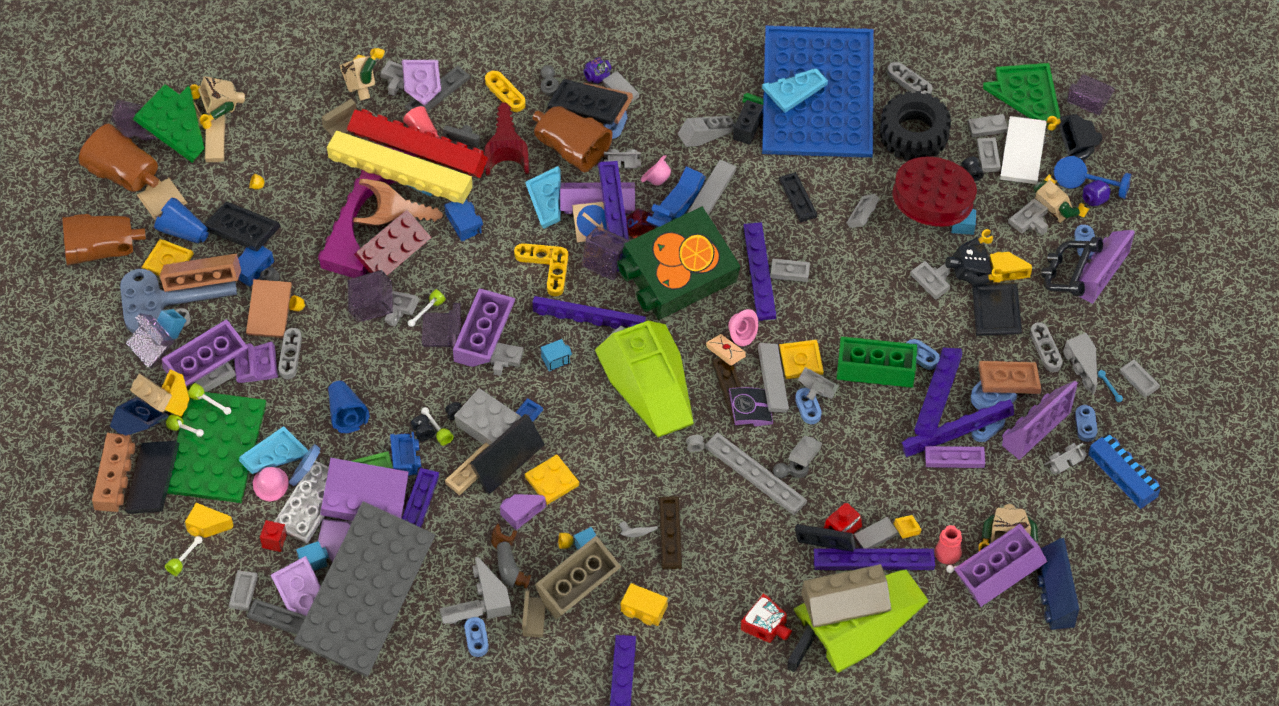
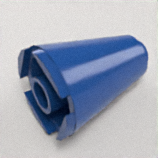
[154,198,209,244]
[328,381,370,433]

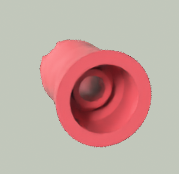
[403,106,440,139]
[934,525,962,565]

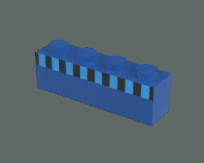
[1088,433,1161,509]

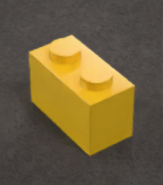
[621,583,668,626]

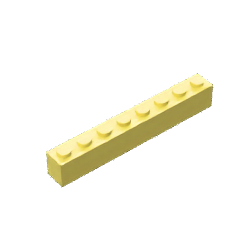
[327,131,472,204]

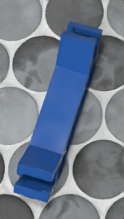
[646,167,706,228]

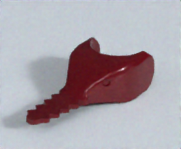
[485,102,529,176]

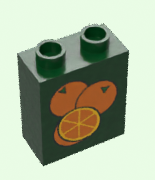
[617,206,741,320]

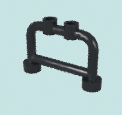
[1041,237,1103,296]

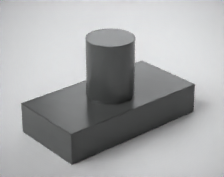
[443,125,480,150]

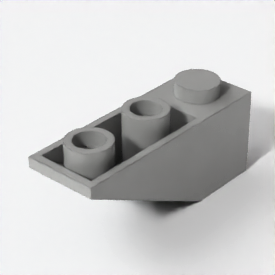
[678,116,735,147]
[1063,333,1097,395]
[473,557,511,619]

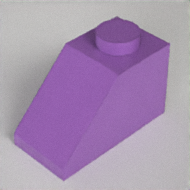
[500,494,546,530]

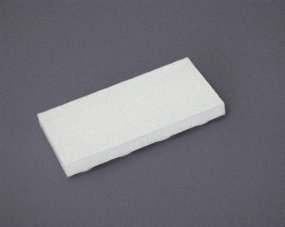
[1000,116,1046,184]
[274,461,329,544]

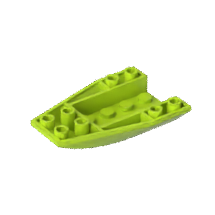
[595,321,694,437]
[794,570,928,673]

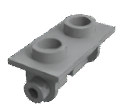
[604,149,641,169]
[1045,443,1087,474]

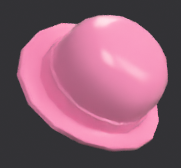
[641,155,671,186]
[728,309,758,347]
[253,466,289,502]

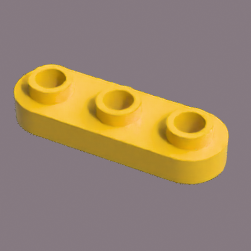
[485,71,525,112]

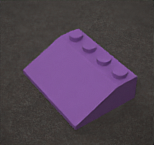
[1002,381,1078,460]
[320,458,409,521]

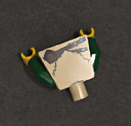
[340,48,384,101]
[190,77,245,129]
[1034,174,1089,223]
[978,504,1038,552]

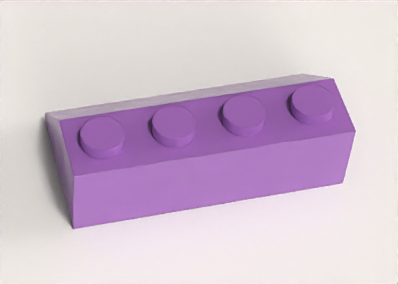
[560,182,635,214]
[1079,230,1135,304]
[453,288,515,367]
[162,319,248,387]
[954,524,1047,606]

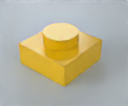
[894,515,922,539]

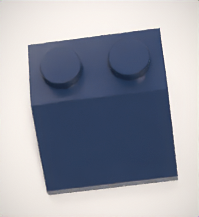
[110,397,169,436]

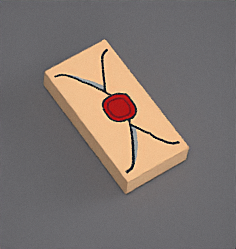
[706,334,746,365]

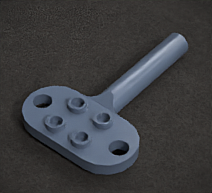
[120,269,237,335]

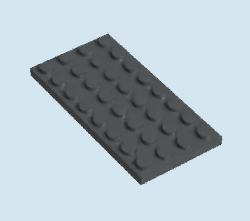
[294,501,436,677]

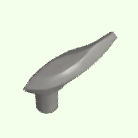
[619,522,658,537]

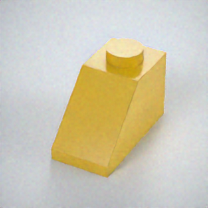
[989,252,1032,283]
[161,369,189,417]
[185,503,233,538]

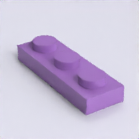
[925,446,985,468]

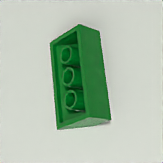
[836,336,917,388]

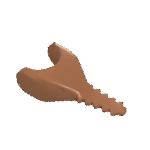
[353,179,443,226]

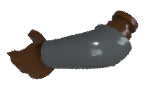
[491,524,531,589]

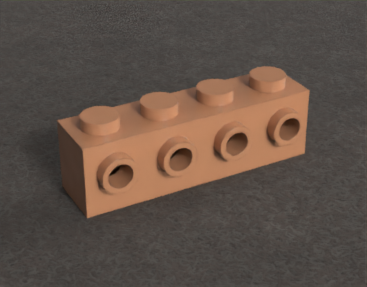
[160,254,241,292]
[92,433,135,512]

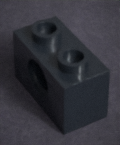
[733,100,764,145]

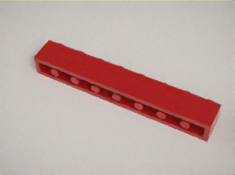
[347,109,488,178]

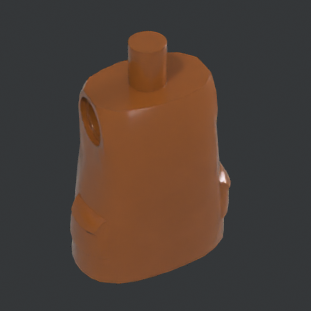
[533,106,613,173]
[79,124,159,192]
[62,214,146,266]

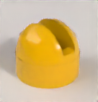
[249,174,264,190]
[289,295,305,311]
[558,533,574,549]

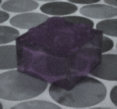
[348,270,393,322]

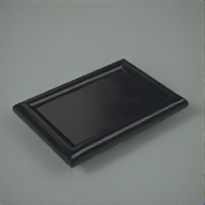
[972,283,1022,336]

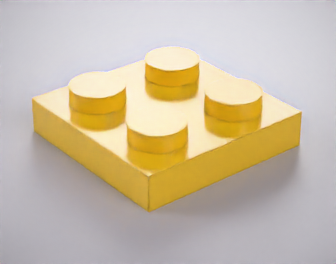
[525,455,579,505]

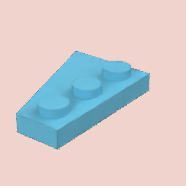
[762,68,828,113]
[525,166,561,228]
[239,426,308,474]

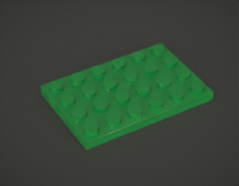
[167,392,267,503]

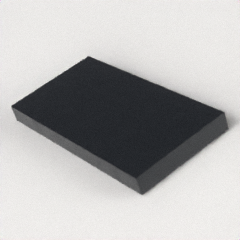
[547,79,628,125]
[204,201,281,252]
[469,414,545,494]
[125,440,179,514]

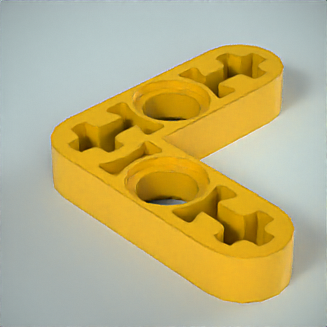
[514,244,568,297]

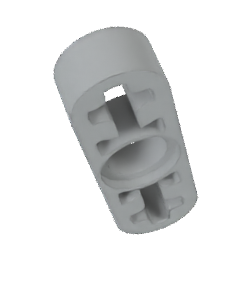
[888,62,932,94]
[1030,322,1062,372]
[278,328,302,379]

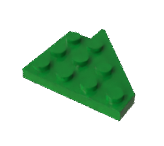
[983,63,1060,126]
[133,84,204,163]

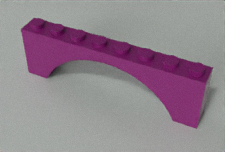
[318,143,417,281]

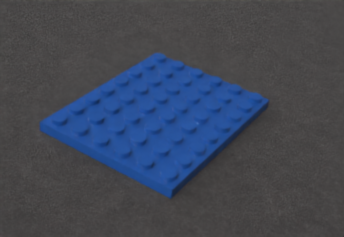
[762,26,874,158]

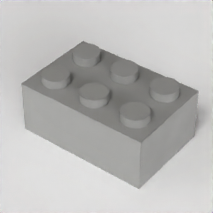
[454,388,521,445]

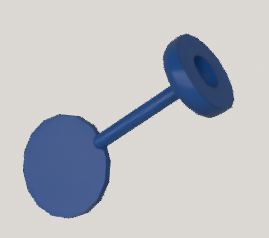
[1054,156,1132,199]

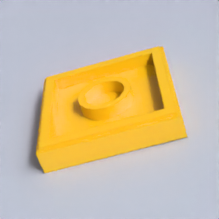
[142,239,194,276]
[779,340,824,379]

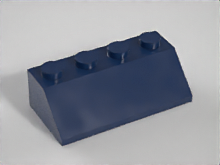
[1036,538,1079,630]

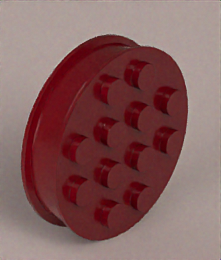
[892,157,977,227]

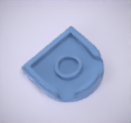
[970,381,1017,410]
[288,444,320,486]

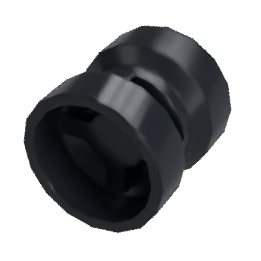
[961,157,984,181]
[410,414,436,442]

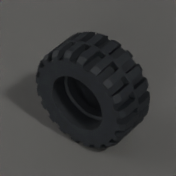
[880,91,951,161]

